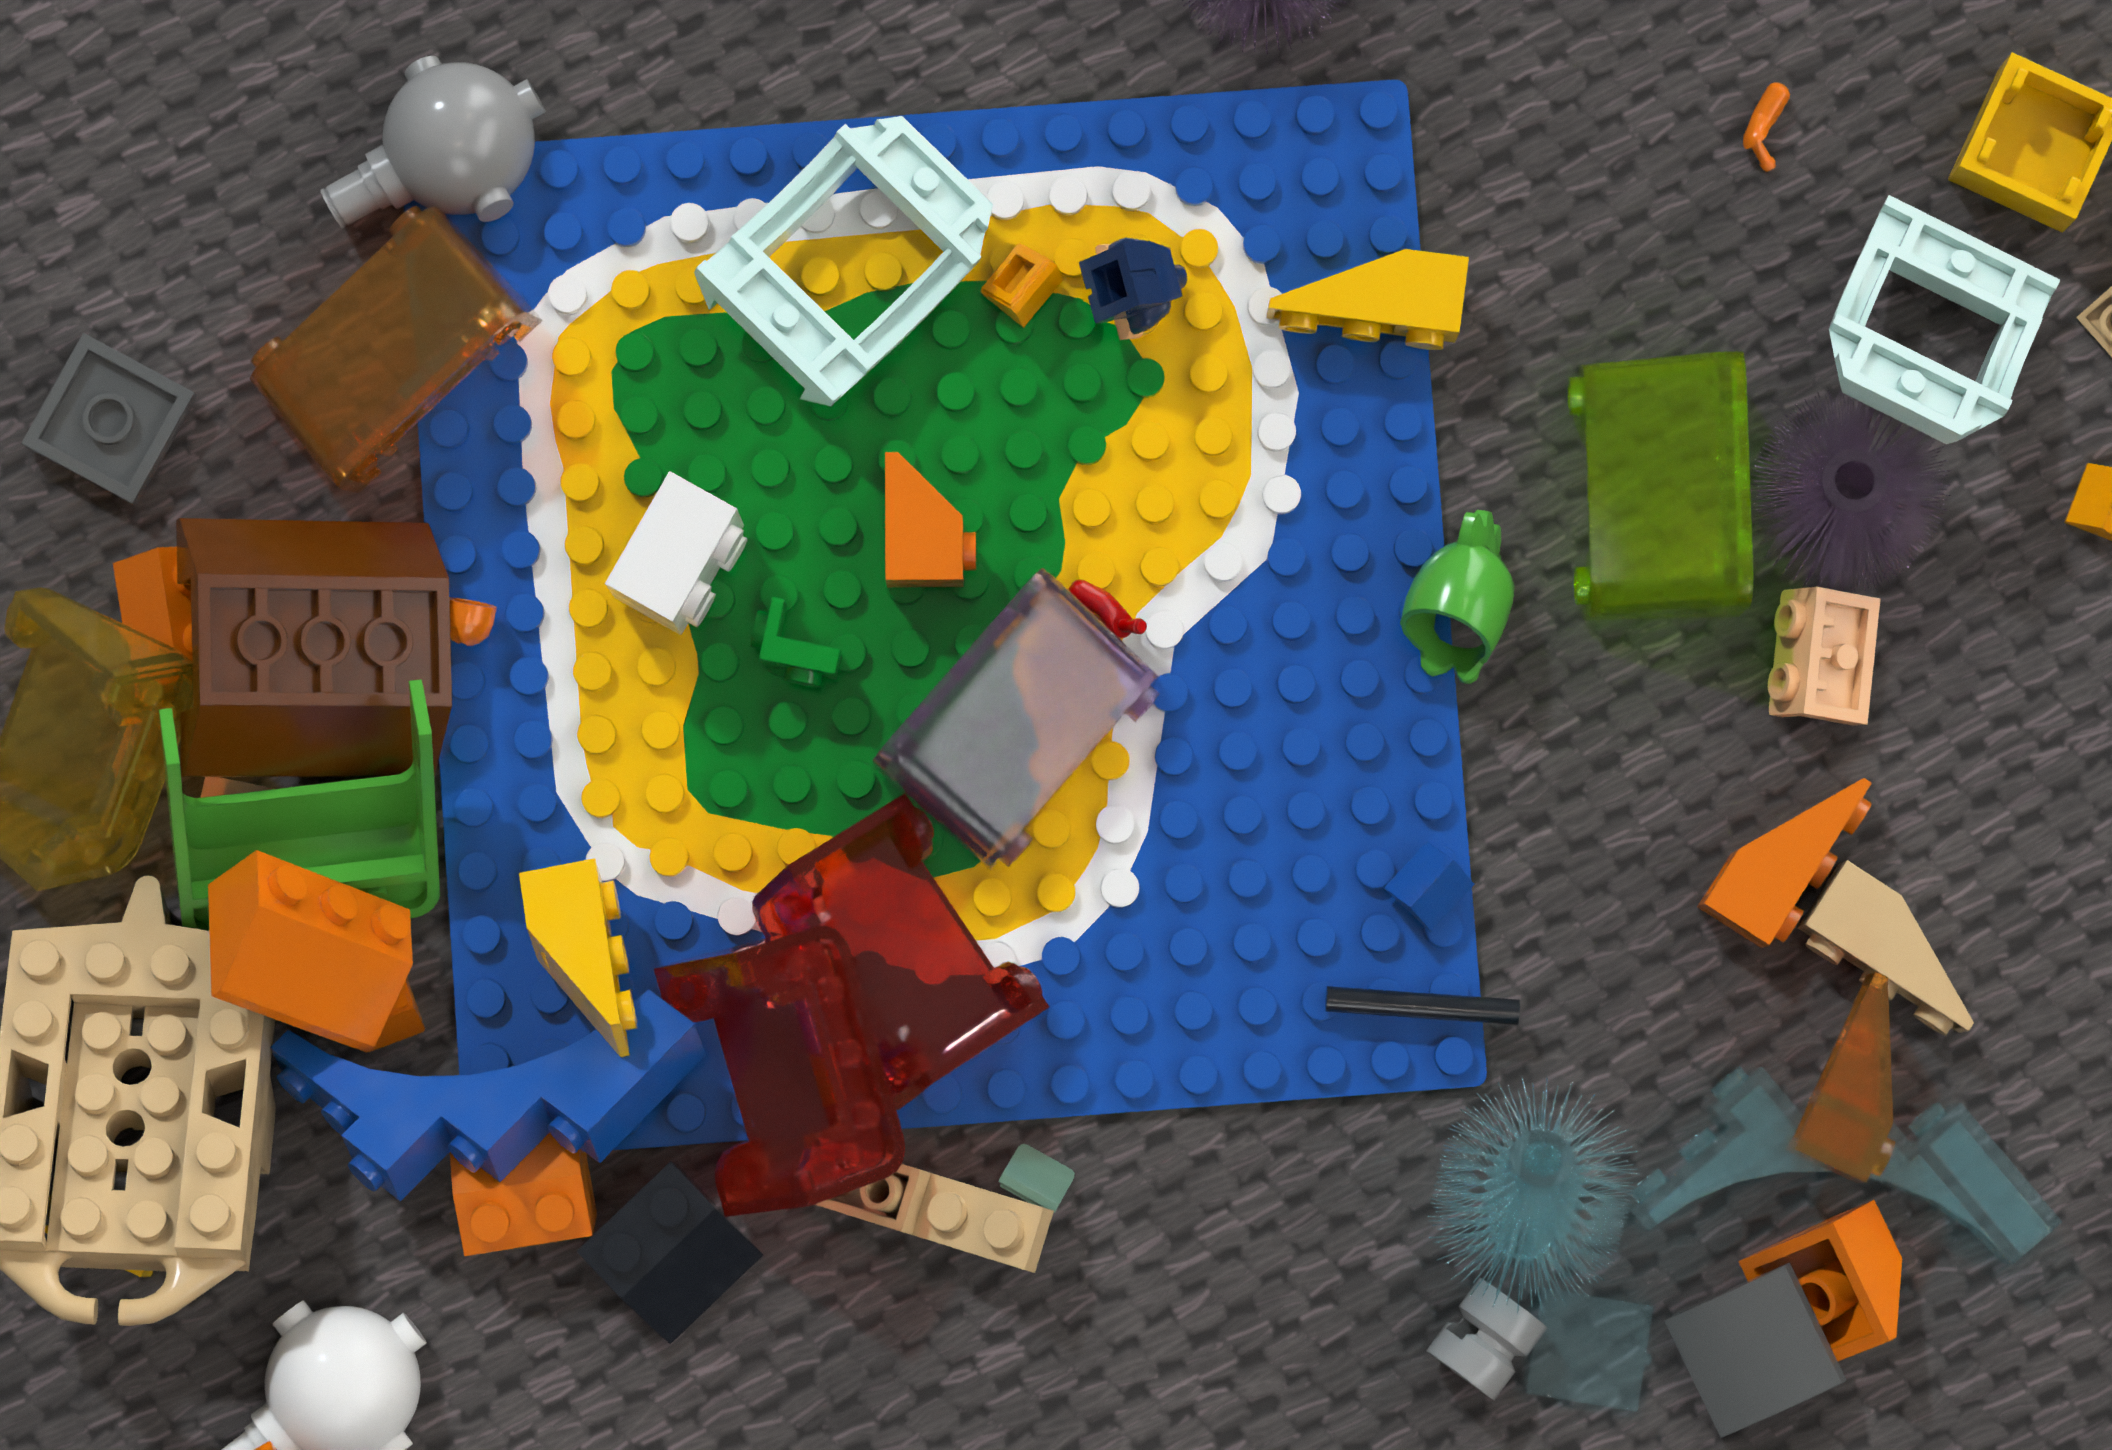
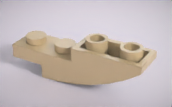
[791,1136,1054,1273]

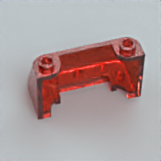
[752,793,1050,1111]
[654,926,906,1217]

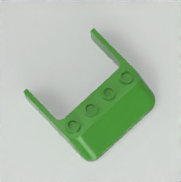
[159,679,440,931]

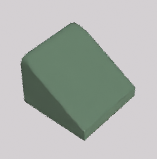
[998,1144,1075,1213]

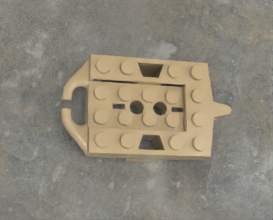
[0,876,276,1326]

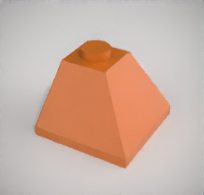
[1738,1200,1902,1361]

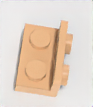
[1768,587,1881,725]

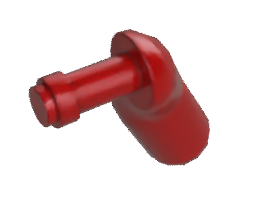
[1068,579,1147,638]

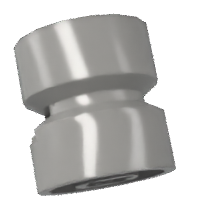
[1426,1278,1548,1401]

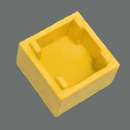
[1948,52,2112,233]

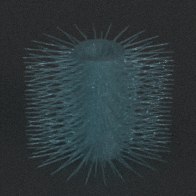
[1427,1077,1640,1314]

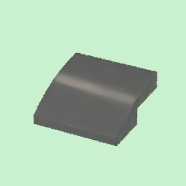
[1665,1263,1847,1438]

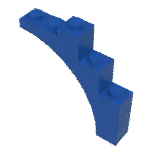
[270,989,706,1201]

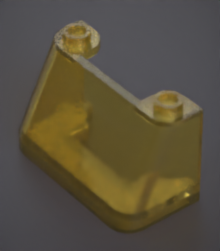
[0,587,193,891]

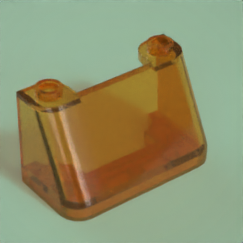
[250,206,543,493]

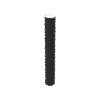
[1325,986,1520,1025]

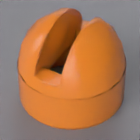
[449,597,497,646]

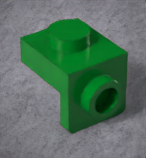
[751,597,842,688]

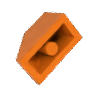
[885,452,976,587]

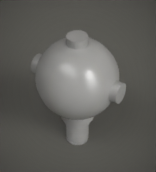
[321,56,546,229]

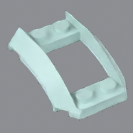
[694,116,993,406]
[1829,195,2060,444]

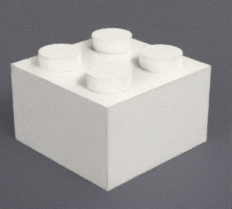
[605,471,747,635]

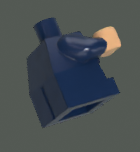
[1079,238,1187,340]

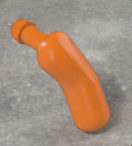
[1743,82,1790,172]

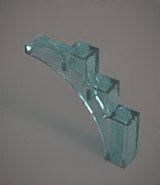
[1625,1066,2062,1264]

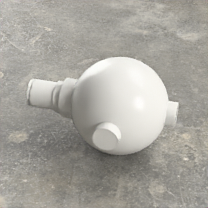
[222,1300,427,1450]

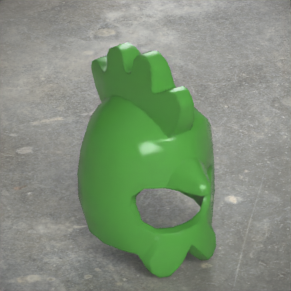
[1400,510,1515,684]

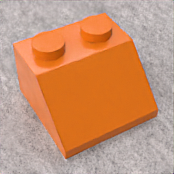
[450,1133,598,1256]

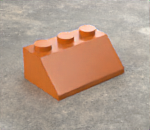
[208,850,413,1053]

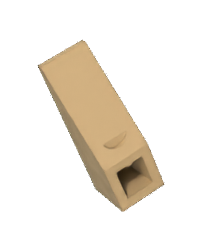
[1798,860,1974,1036]

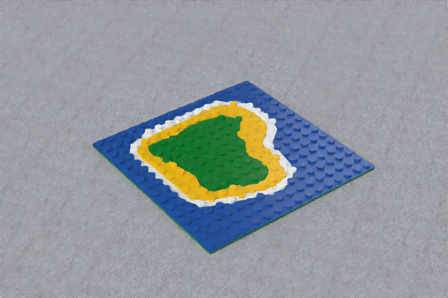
[404,80,1487,1151]

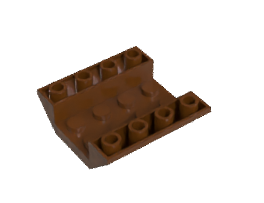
[176,518,452,777]

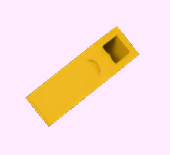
[1266,249,1469,350]
[519,858,637,1057]

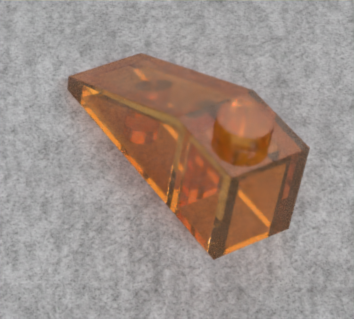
[1787,972,1896,1183]

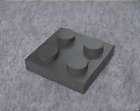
[21,333,198,507]

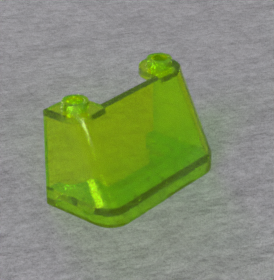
[1568,351,1753,620]

